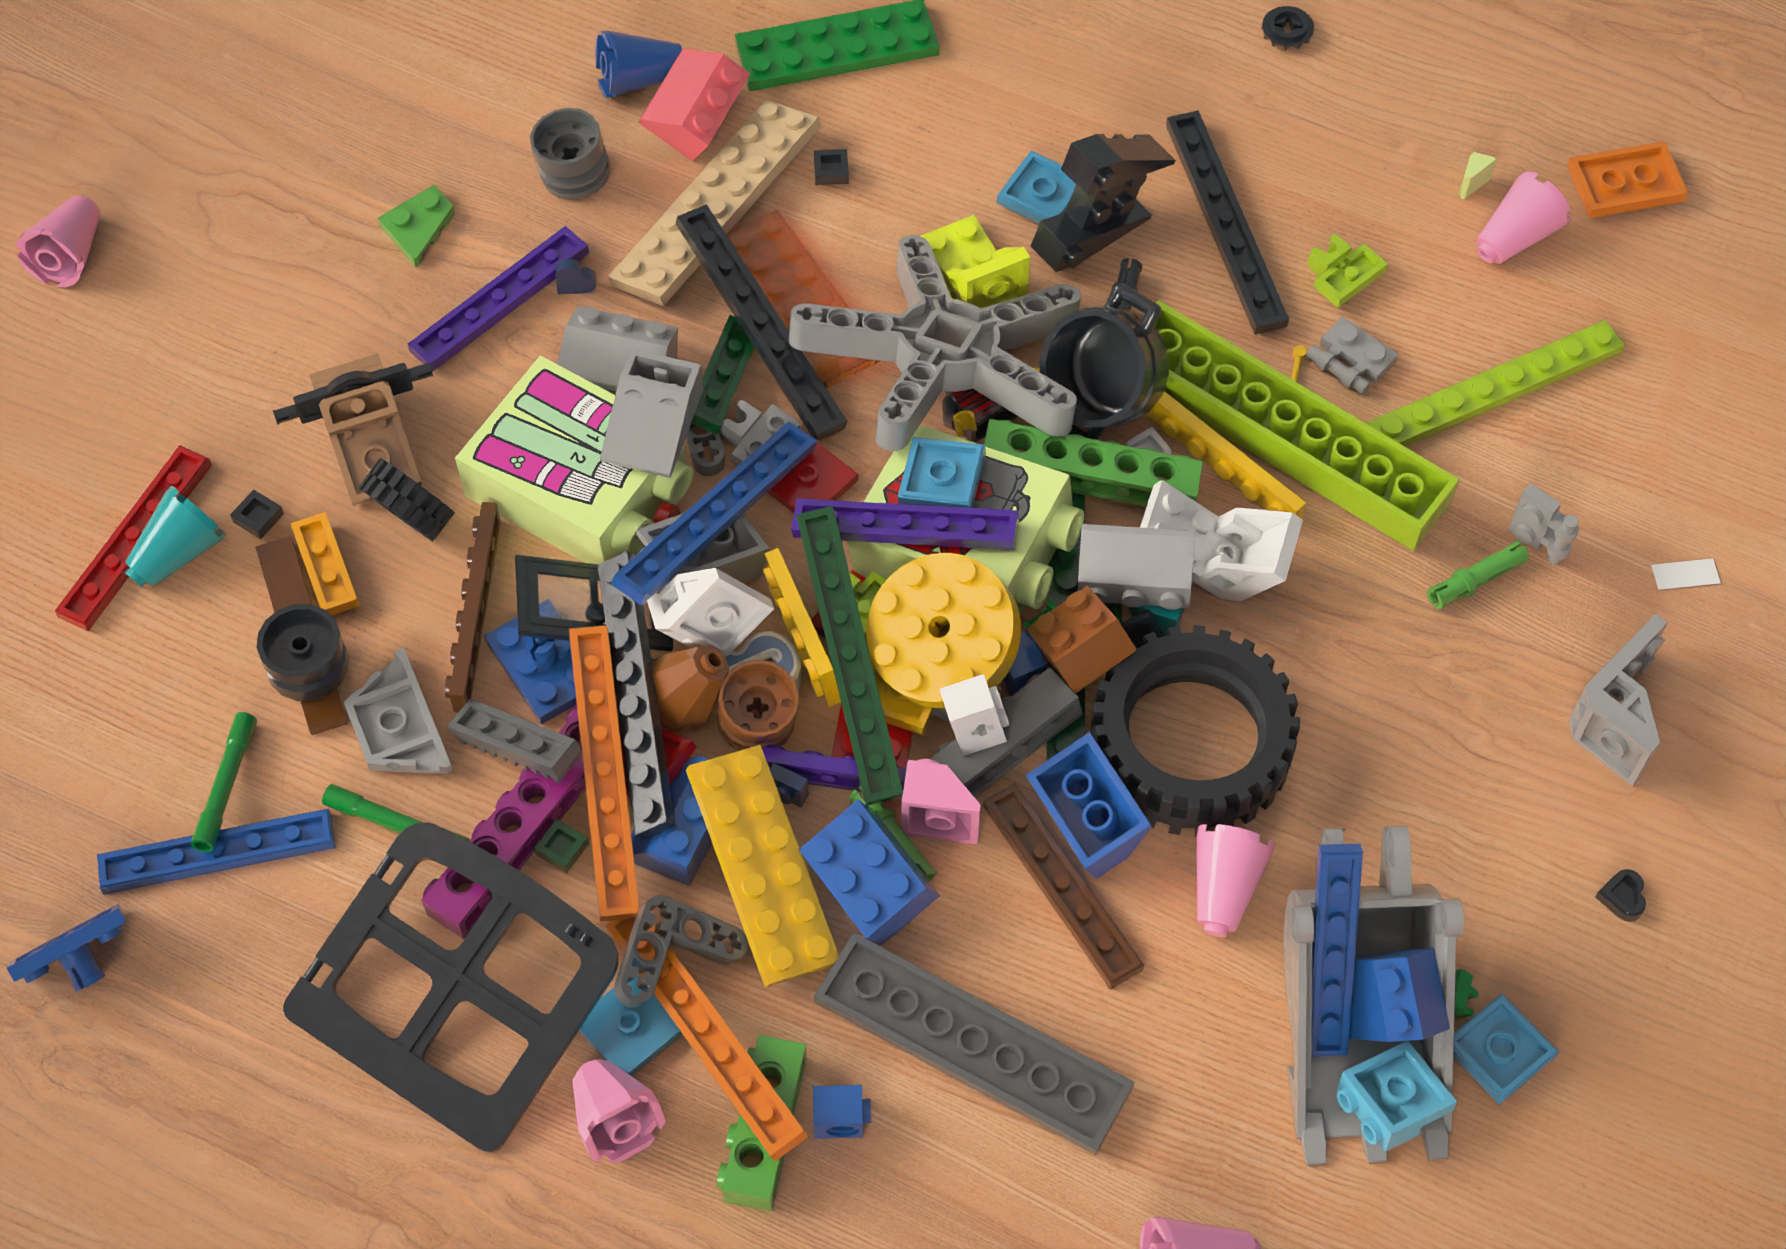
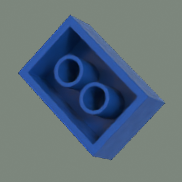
[799,799,940,946]

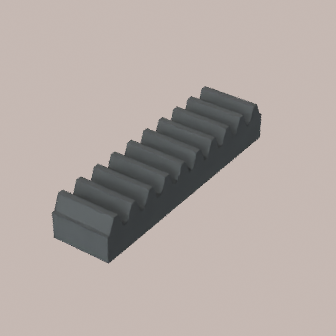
[447,698,582,783]

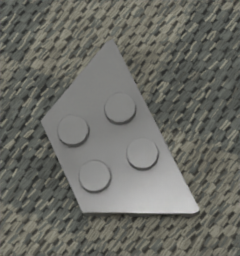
[344,647,453,774]

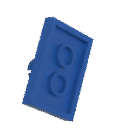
[484,600,577,724]
[7,903,126,992]

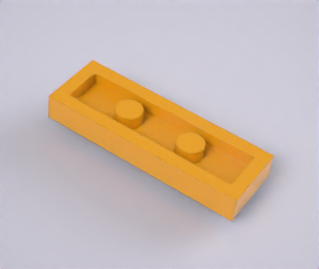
[290,512,360,616]

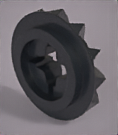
[1261,6,1314,51]

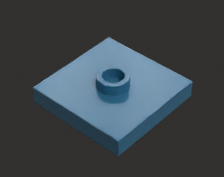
[997,151,1076,223]
[897,437,986,508]
[579,974,683,1076]
[1453,994,1559,1105]

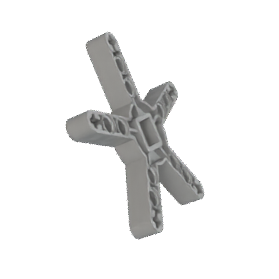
[789,235,1081,451]

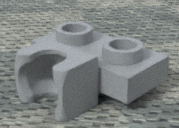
[719,400,801,465]

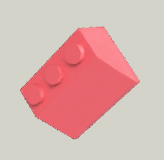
[638,49,750,161]

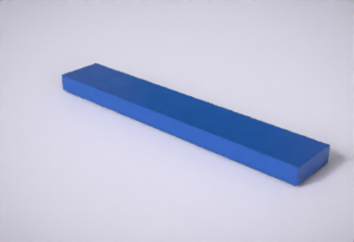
[97,808,336,895]
[1311,843,1363,1056]

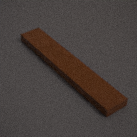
[255,536,348,735]
[983,783,1144,990]

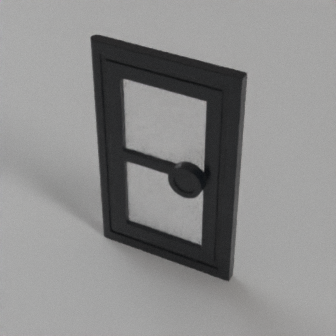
[515,554,674,652]

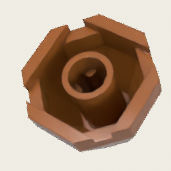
[652,645,729,731]

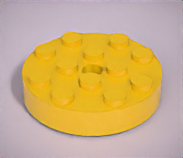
[866,553,1021,708]

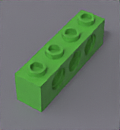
[716,1035,807,1212]

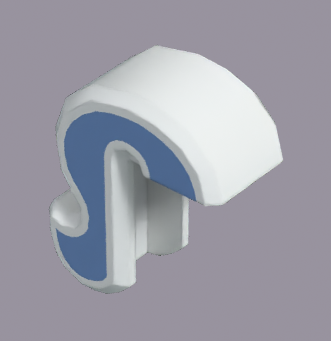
[726,631,802,691]

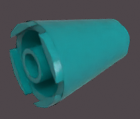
[125,485,227,587]

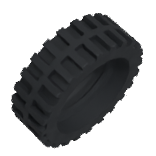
[1090,625,1300,836]

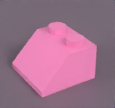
[901,759,981,844]

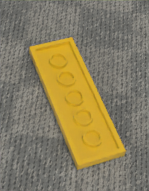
[686,745,839,988]

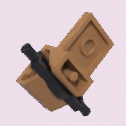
[273,353,433,506]

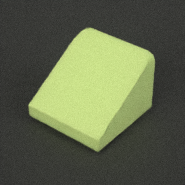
[1459,152,1496,199]

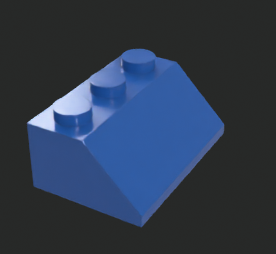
[1026,732,1152,879]
[631,756,712,886]

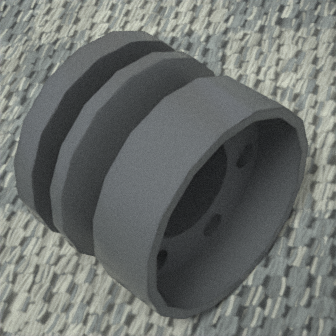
[530,108,610,200]

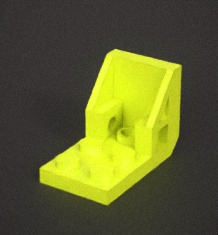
[920,215,1030,309]

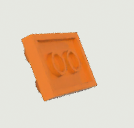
[1567,141,1688,218]

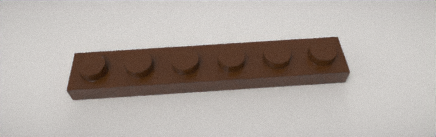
[444,502,501,713]

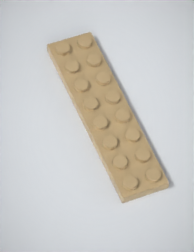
[608,100,821,306]

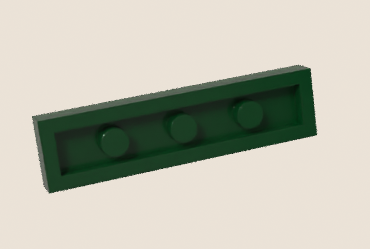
[691,315,754,434]

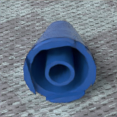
[595,30,682,98]

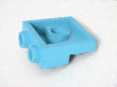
[1337,1041,1457,1152]

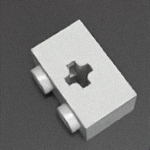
[940,674,1009,756]

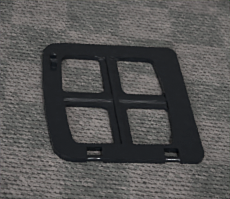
[283,823,619,1152]

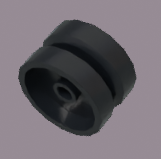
[256,604,349,701]

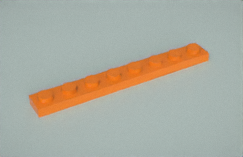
[569,625,639,922]
[605,906,808,1162]

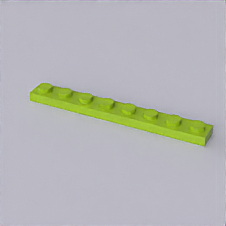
[1367,320,1625,447]

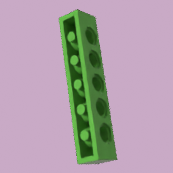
[984,419,1203,507]

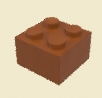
[1026,586,1136,694]

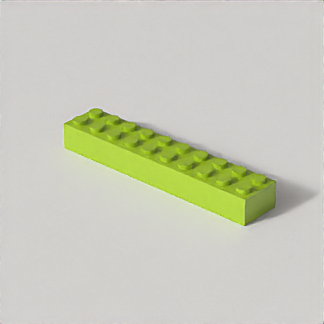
[1155,300,1460,551]

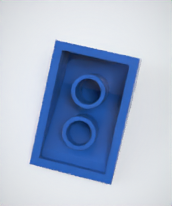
[1349,948,1450,1042]

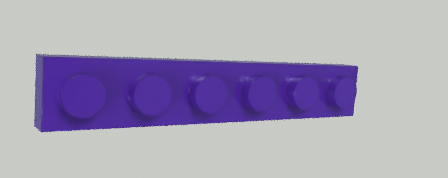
[408,226,589,372]
[791,499,1019,550]

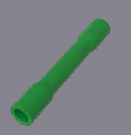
[190,712,257,852]
[322,784,470,841]

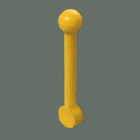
[1291,345,1307,382]

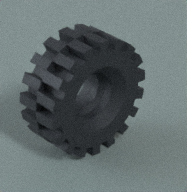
[358,458,455,542]

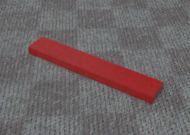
[55,445,212,631]

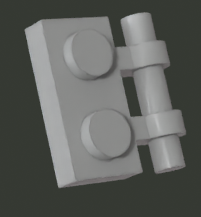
[1306,316,1398,394]
[1508,483,1579,565]

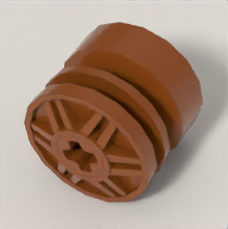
[717,660,799,751]

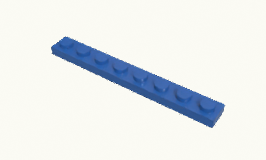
[612,421,817,606]

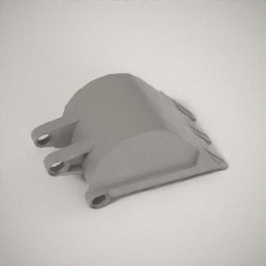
[1284,825,1464,1166]

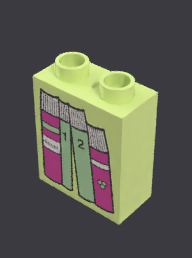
[455,355,694,564]

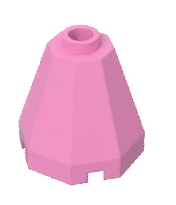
[572,1059,666,1163]

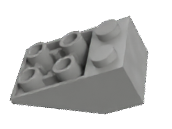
[600,348,704,478]

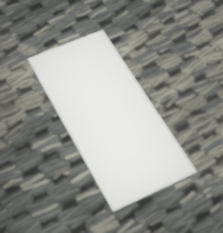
[1651,558,1721,590]

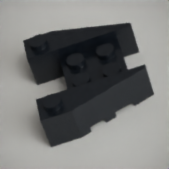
[1030,134,1176,272]

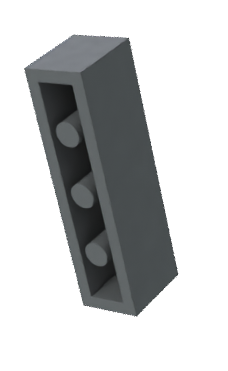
[930,667,1083,798]

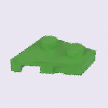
[378,185,455,267]

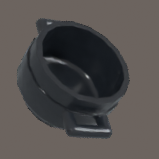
[1039,282,1169,440]

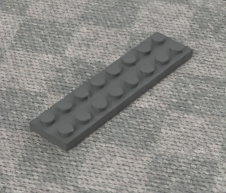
[814,933,1135,1155]

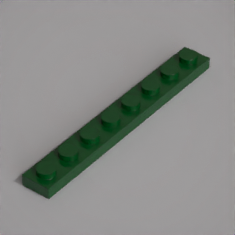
[796,506,903,806]

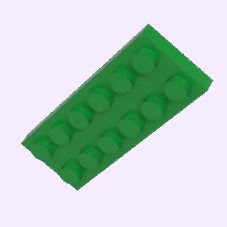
[735,0,939,91]

